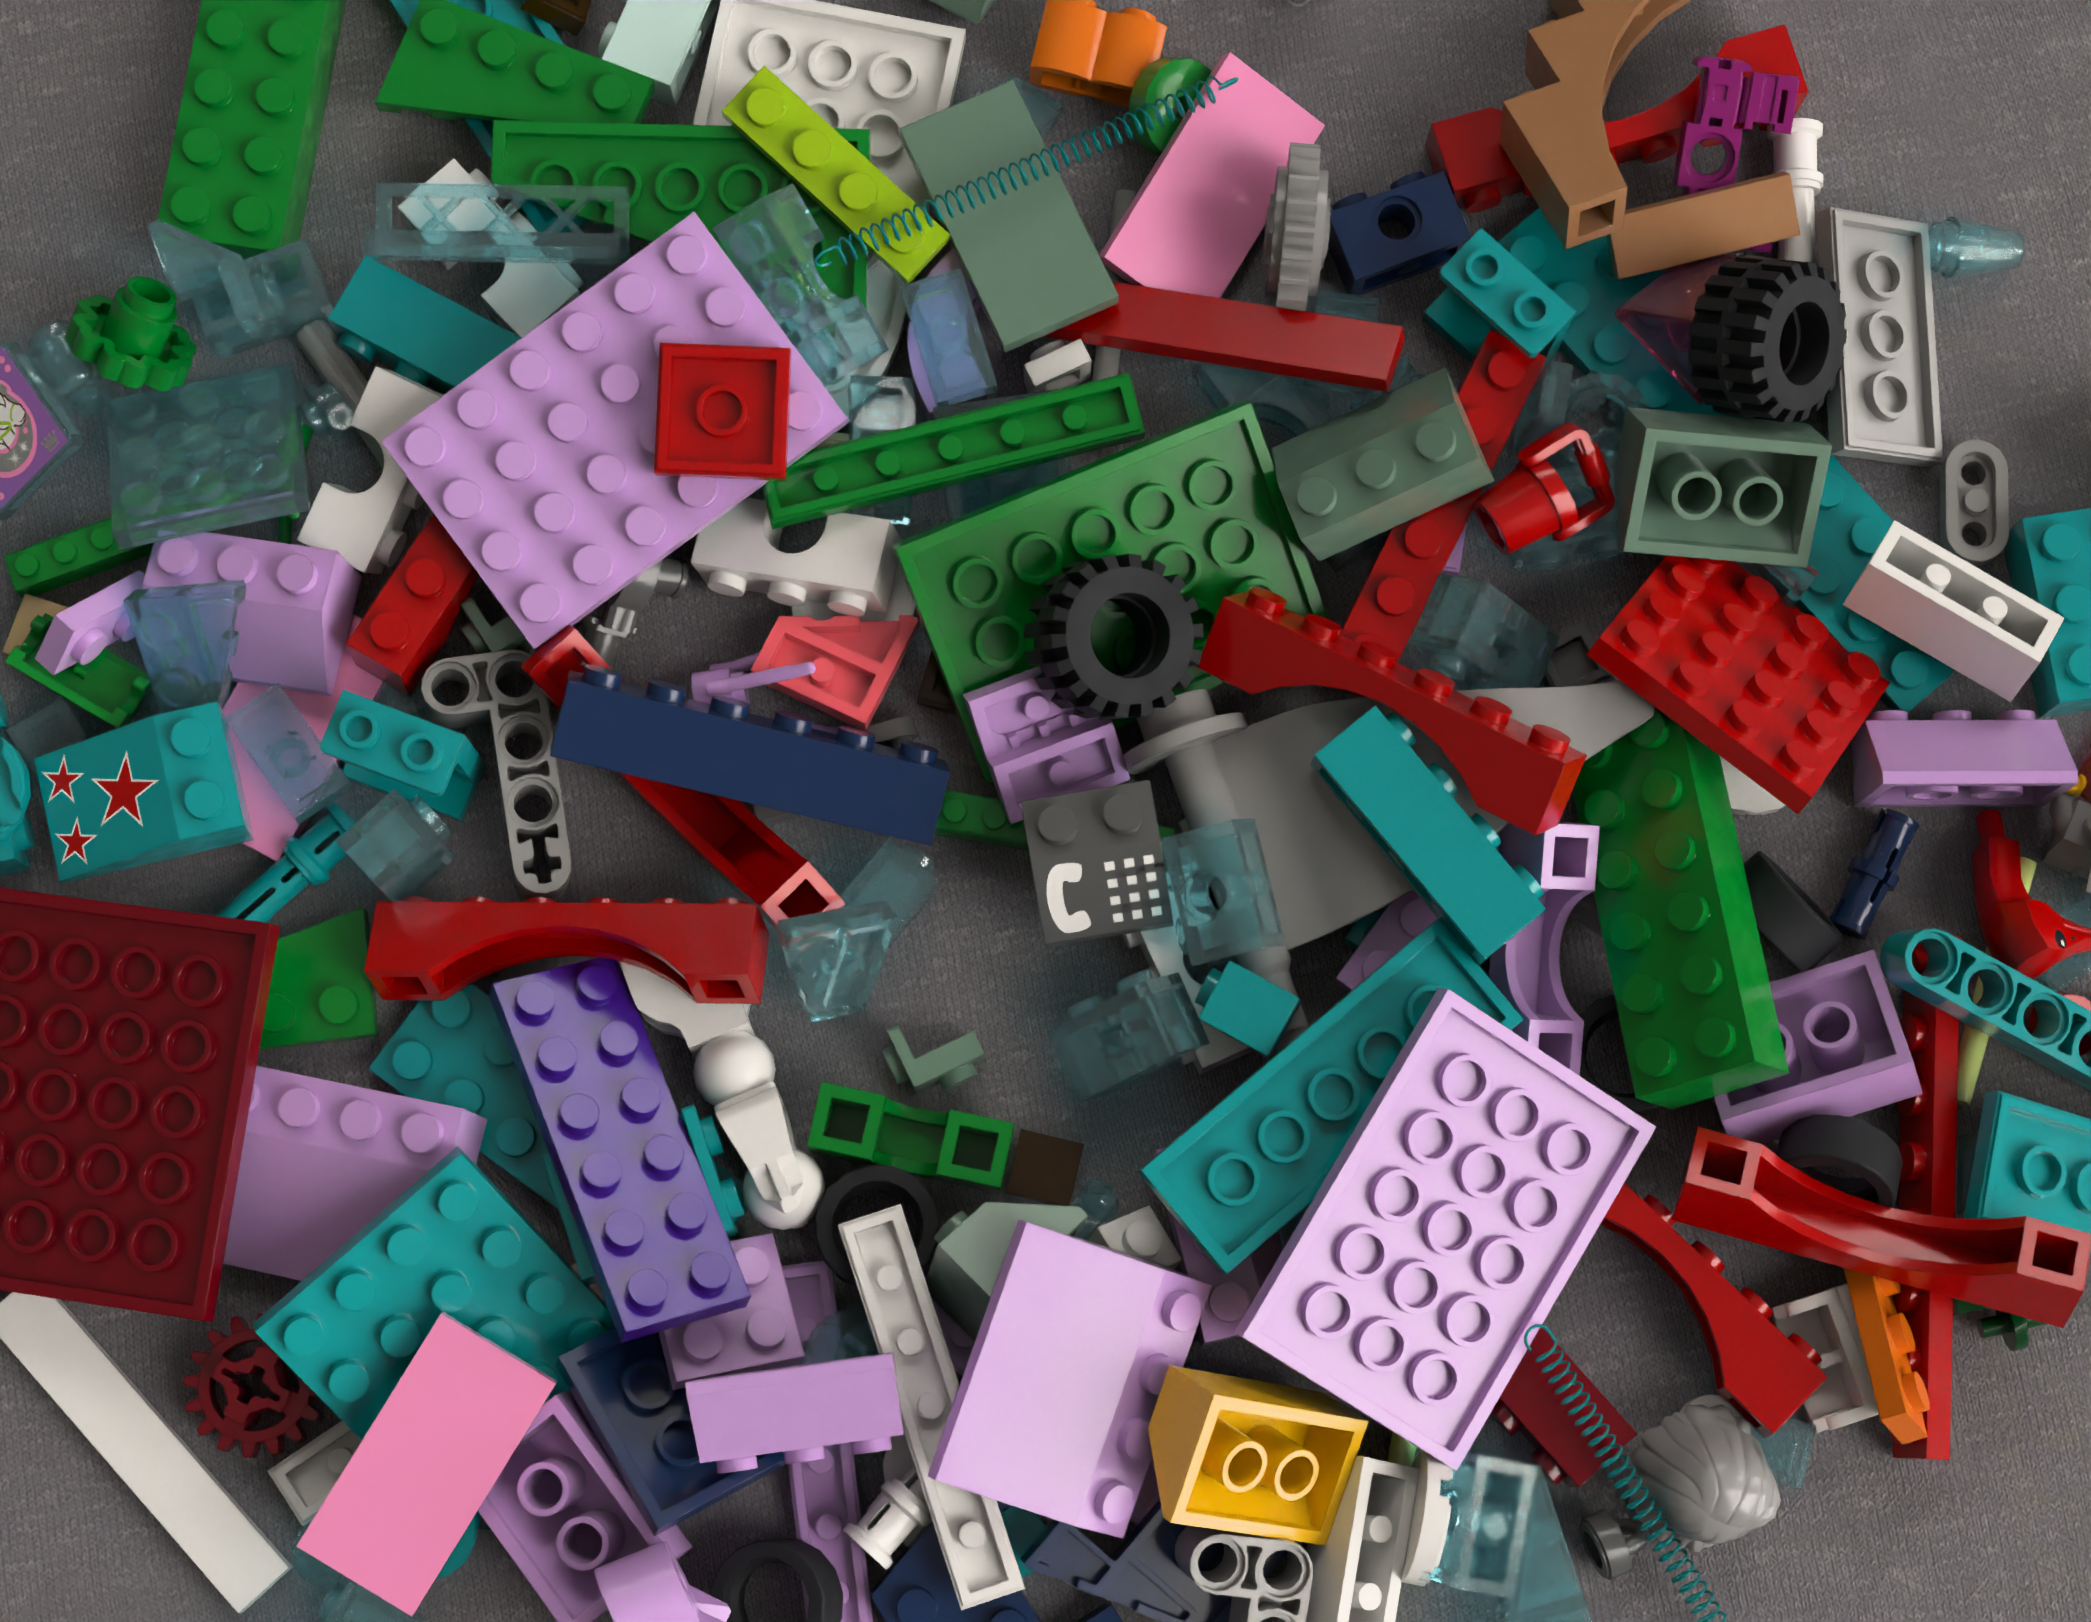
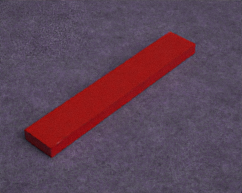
[1042,281,1405,392]

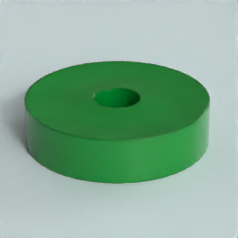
[1129,57,1211,157]

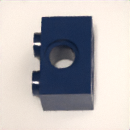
[1328,171,1471,299]

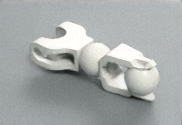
[619,961,825,1230]

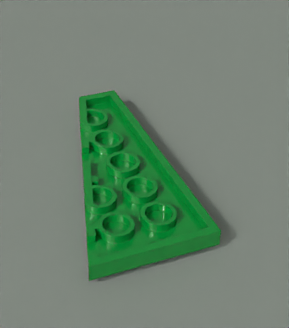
[491,120,871,320]

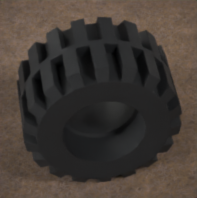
[1688,256,1847,423]
[1024,554,1204,720]

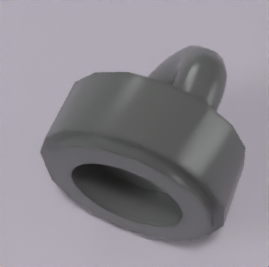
[1579,1509,1650,1580]

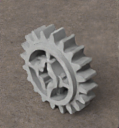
[1264,142,1331,311]

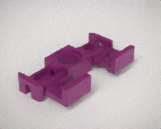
[1673,55,1800,256]

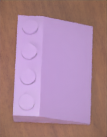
[223,1066,488,1281]
[928,1219,1212,1538]

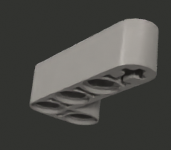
[421,650,571,901]
[1175,1526,1313,1622]

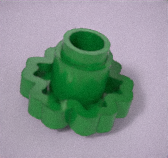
[64,276,197,392]

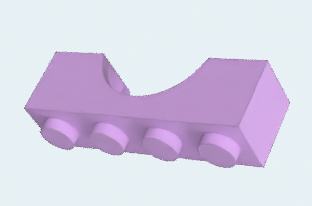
[1489,821,1600,1076]

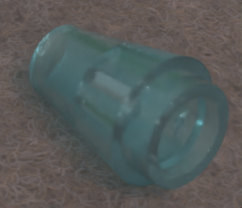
[1928,217,2024,279]

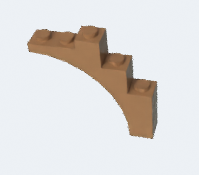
[1500,0,1691,249]

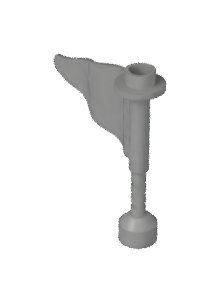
[1123,680,1655,1053]

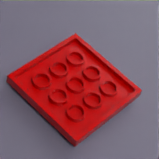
[1586,555,1890,814]

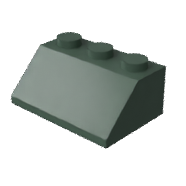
[1272,367,1494,561]
[1615,407,1832,568]

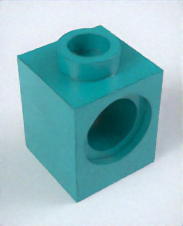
[1195,960,1302,1059]

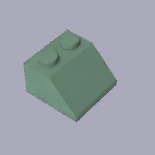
[925,1202,1088,1341]

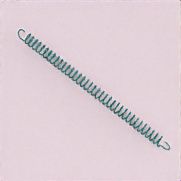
[814,76,1239,267]
[1524,1324,1727,1622]

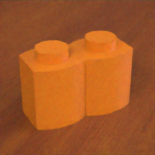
[1029,0,1167,108]

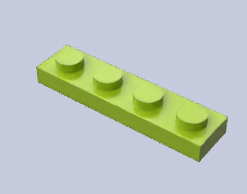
[721,65,950,285]

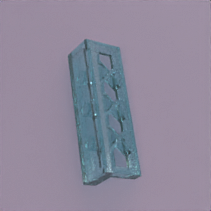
[365,183,630,264]

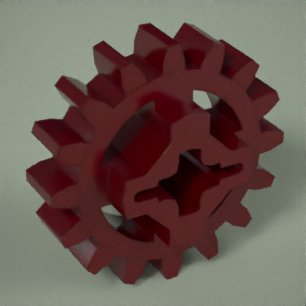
[183,1313,324,1458]

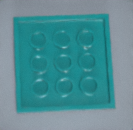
[253,1146,615,1440]

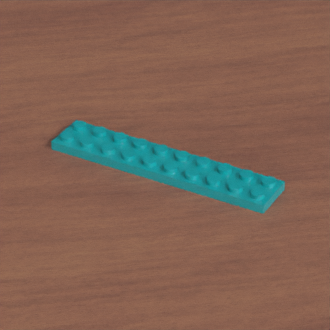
[1498,207,1956,712]

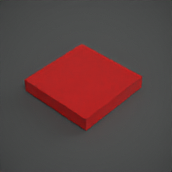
[654,343,792,481]

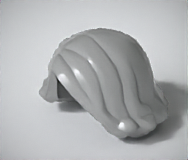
[1626,1405,1781,1552]

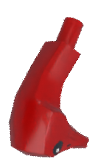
[1971,809,2091,979]

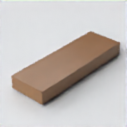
[1606,171,1800,279]

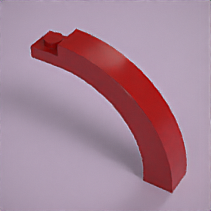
[520,624,846,949]

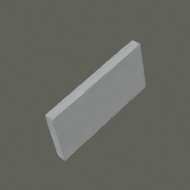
[1816,207,1943,468]

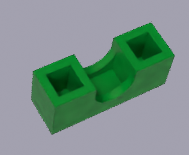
[807,1082,1014,1194]

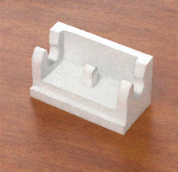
[1771,1284,1879,1433]

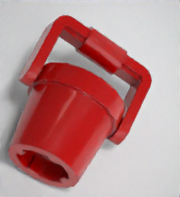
[1473,422,1615,555]

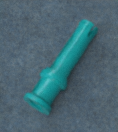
[215,799,372,923]

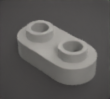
[1939,439,2009,567]

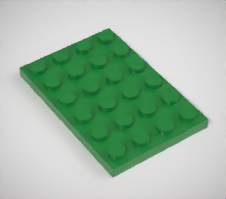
[891,400,1328,783]

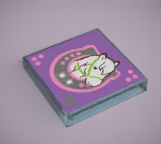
[0,342,86,520]

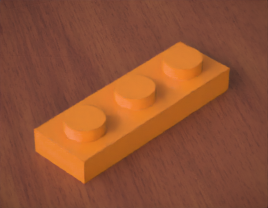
[1844,1268,1930,1445]

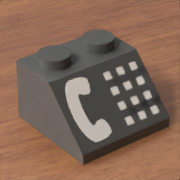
[1021,780,1174,947]

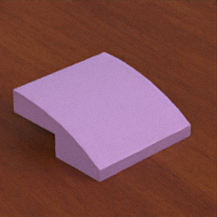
[962,666,1130,824]

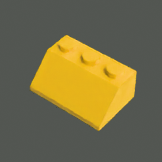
[1148,1365,1369,1546]

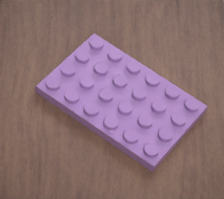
[381,212,849,651]
[1234,987,1656,1471]

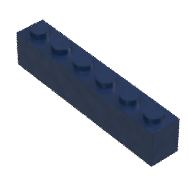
[550,665,951,846]

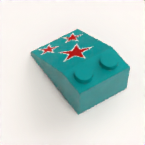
[34,701,254,884]

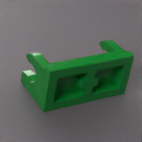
[5,613,157,729]

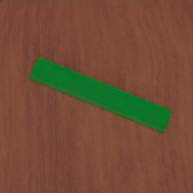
[762,373,1145,530]

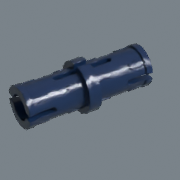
[1829,808,1920,940]

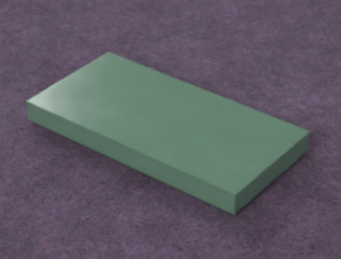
[899,80,1119,353]

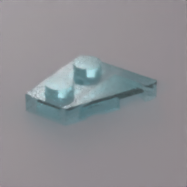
[123,580,246,714]
[777,900,898,1022]

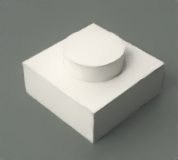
[1024,338,1092,396]
[1089,1205,1182,1269]

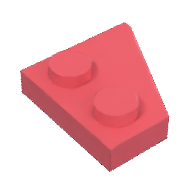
[750,615,919,730]

